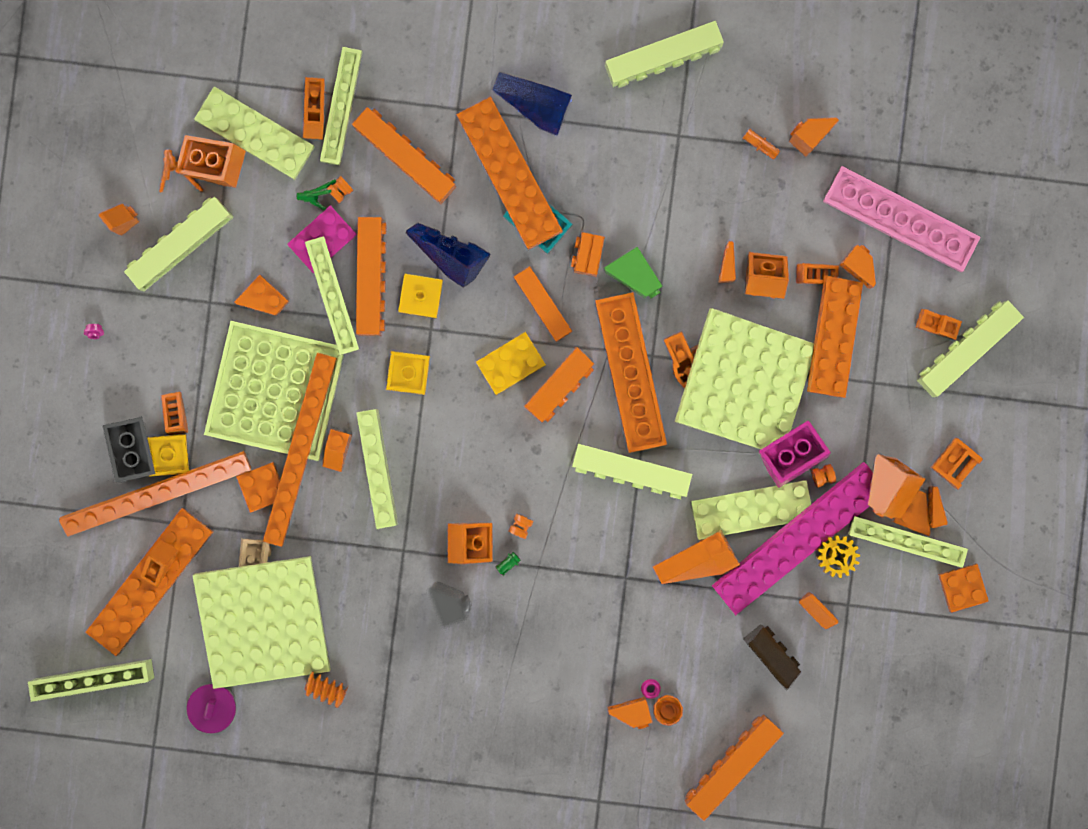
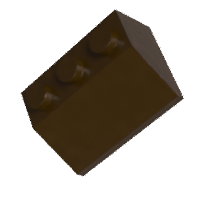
[743,624,801,690]

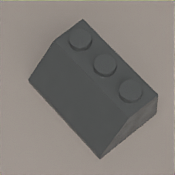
[102,417,155,483]

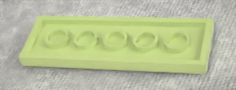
[194,87,315,180]
[691,480,811,540]

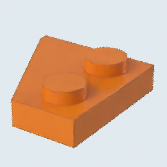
[235,275,289,316]
[892,491,930,536]

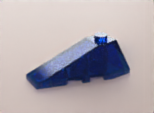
[493,72,572,136]
[406,223,491,288]

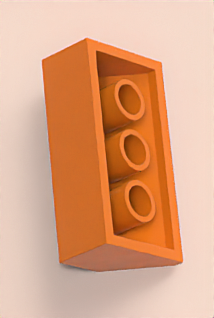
[524,347,594,423]

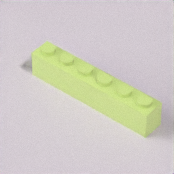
[605,21,724,88]
[124,197,234,291]
[917,300,1024,397]
[356,409,398,529]
[572,444,692,499]
[28,659,154,702]

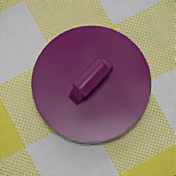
[187,684,236,733]

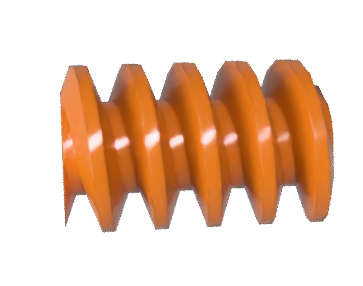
[305,671,349,708]

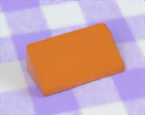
[799,592,839,629]

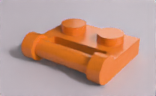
[931,437,983,490]

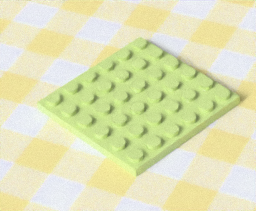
[675,308,814,449]
[204,321,344,461]
[193,556,330,689]

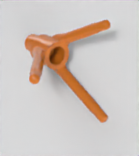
[159,150,203,193]

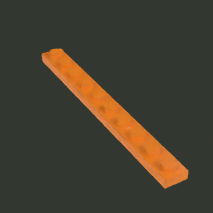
[263,352,337,547]
[59,451,251,537]

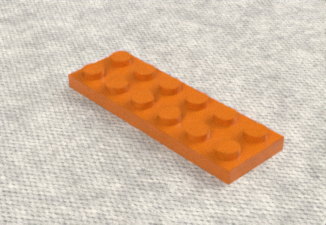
[807,276,863,398]

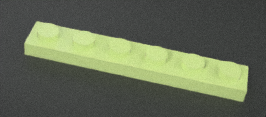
[320,47,362,166]
[305,237,359,355]
[848,516,968,568]

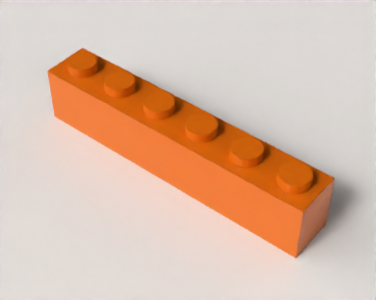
[352,107,456,204]
[356,217,387,336]
[685,714,784,821]

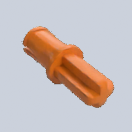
[743,129,780,159]

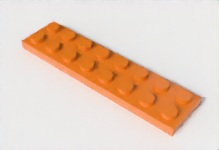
[456,97,563,250]
[595,292,667,453]
[85,508,213,656]

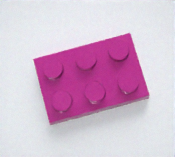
[287,205,357,274]

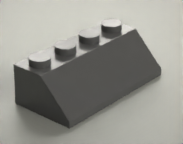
[428,581,472,628]

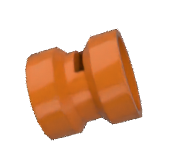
[326,176,354,203]
[811,464,836,488]
[509,513,534,539]

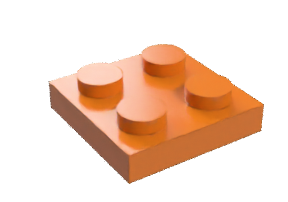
[236,462,281,513]
[938,563,989,613]

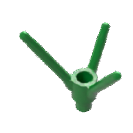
[296,179,336,211]

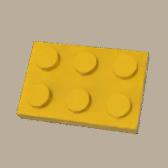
[476,332,546,395]

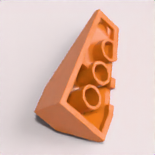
[653,530,740,584]

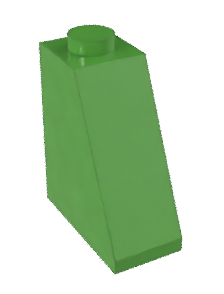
[604,247,662,299]

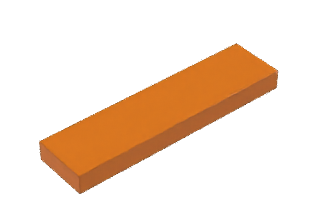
[514,266,572,342]

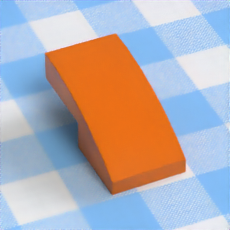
[915,309,962,340]

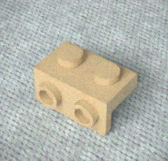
[238,538,271,567]

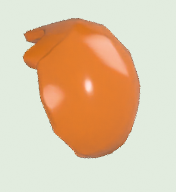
[653,695,683,726]

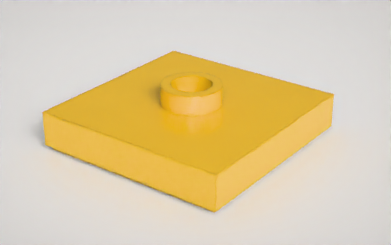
[398,273,443,319]
[386,351,430,395]
[147,434,189,476]

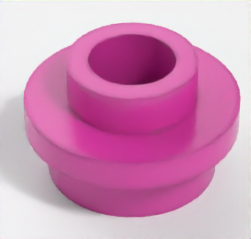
[84,324,104,339]
[641,679,661,699]

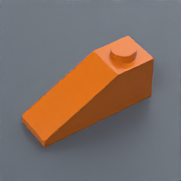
[303,77,325,140]

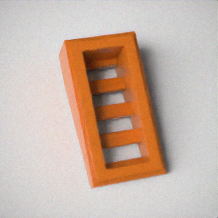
[718,241,736,283]
[796,263,839,285]
[161,392,188,435]
[928,486,948,528]

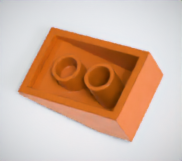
[175,135,246,188]

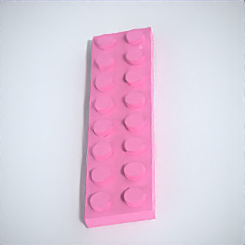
[823,166,981,272]

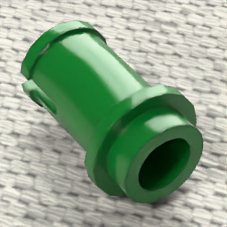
[495,552,521,576]

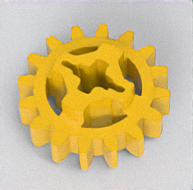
[816,535,860,578]

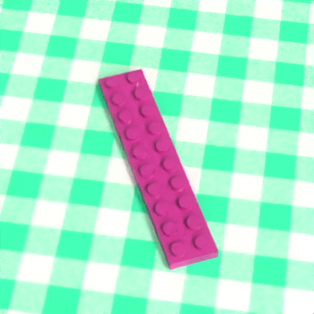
[712,462,873,616]

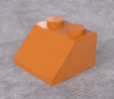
[789,117,839,157]
[745,252,789,299]
[448,523,493,564]

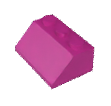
[759,420,831,488]

